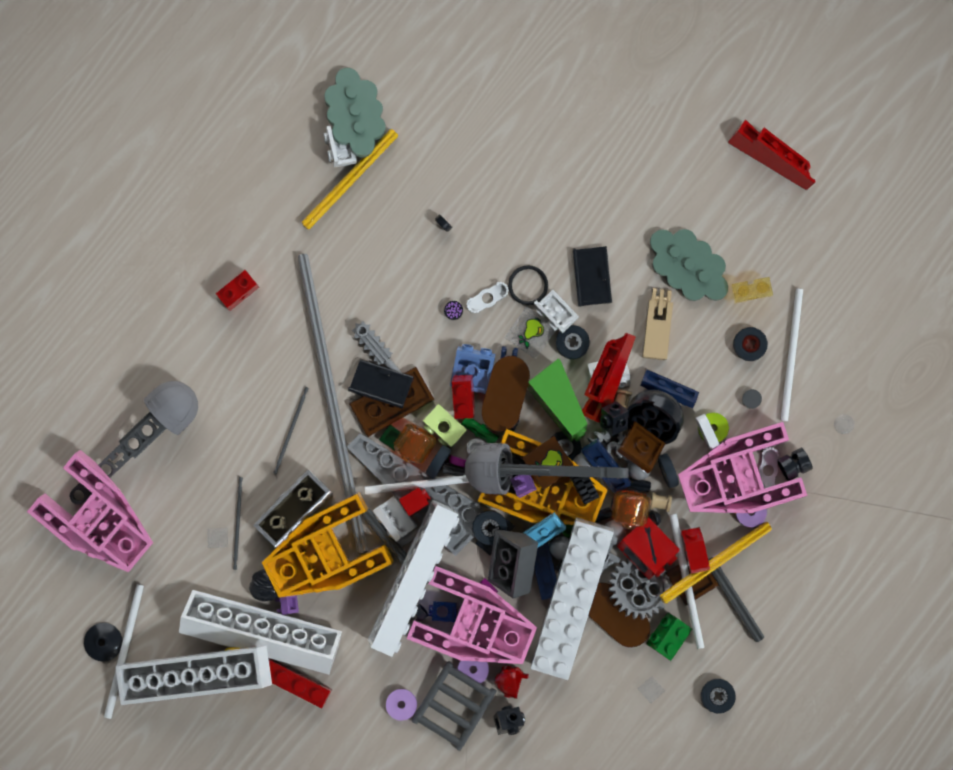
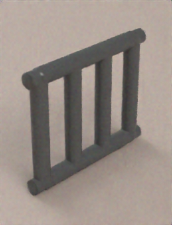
[411,661,497,751]

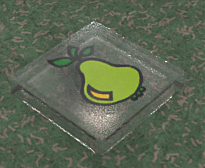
[504,306,556,360]

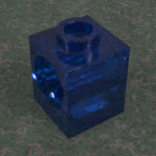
[429,601,457,622]

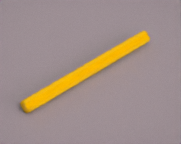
[302,129,398,230]
[660,522,772,604]

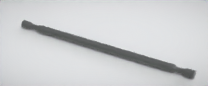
[273,387,309,474]
[233,477,243,570]

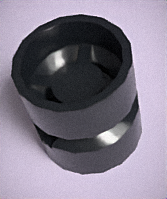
[777,447,813,481]

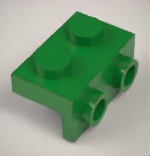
[646,612,693,661]

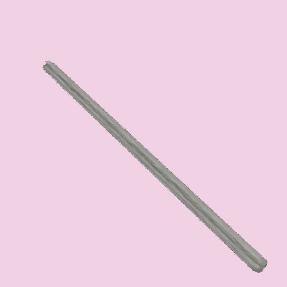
[298,254,367,553]

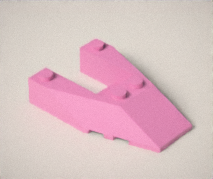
[678,422,807,513]
[27,450,153,572]
[407,566,537,664]

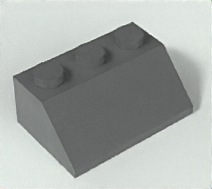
[488,530,538,598]

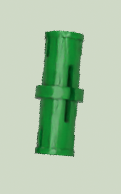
[461,418,499,443]

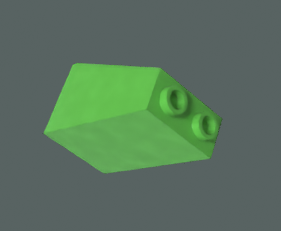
[528,358,587,442]

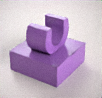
[510,475,537,498]
[275,595,299,615]

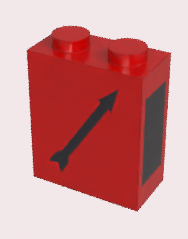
[617,517,680,580]

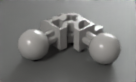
[573,427,651,480]
[549,520,626,574]

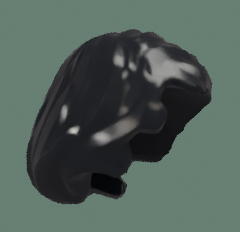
[249,569,278,602]

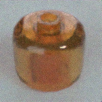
[394,423,436,464]
[611,490,651,529]

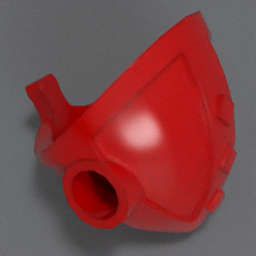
[494,665,529,699]

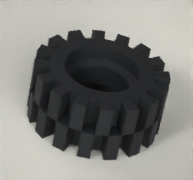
[570,477,599,505]

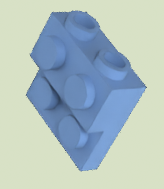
[450,344,496,394]

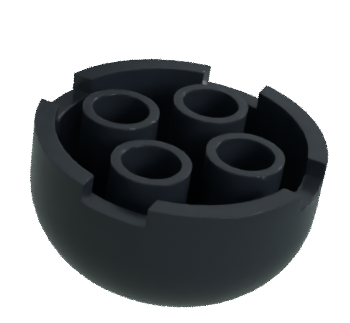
[627,389,684,444]

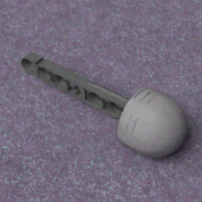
[69,381,198,505]
[465,443,628,495]

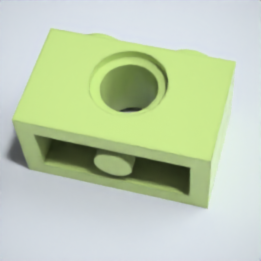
[423,404,467,448]

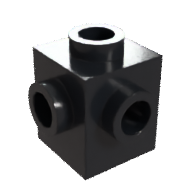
[600,401,629,436]
[493,705,525,735]

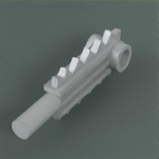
[352,321,402,373]

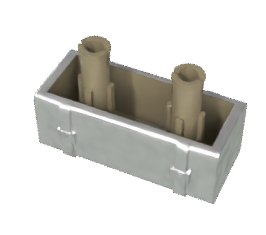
[253,470,333,548]

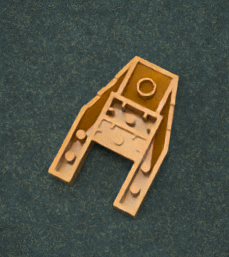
[478,429,607,525]
[262,492,394,597]

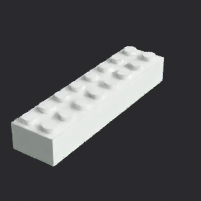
[367,500,459,657]
[531,517,614,680]
[179,590,342,675]
[115,645,272,705]

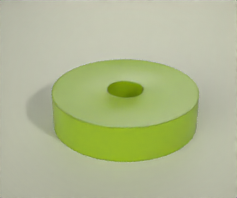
[698,413,729,442]

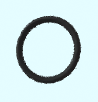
[508,265,548,305]

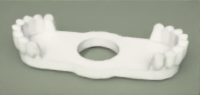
[467,282,509,313]
[759,447,779,489]

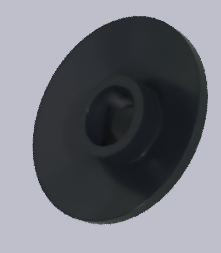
[84,623,123,662]

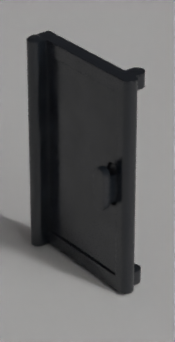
[572,246,612,307]
[348,359,414,409]

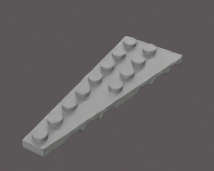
[347,434,487,556]

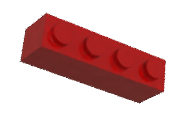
[268,658,332,709]

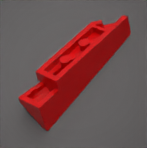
[728,120,816,190]
[582,333,636,423]

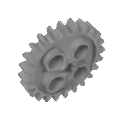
[608,559,671,620]

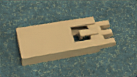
[642,288,673,360]

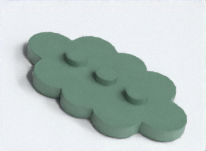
[324,68,386,158]
[650,229,729,301]

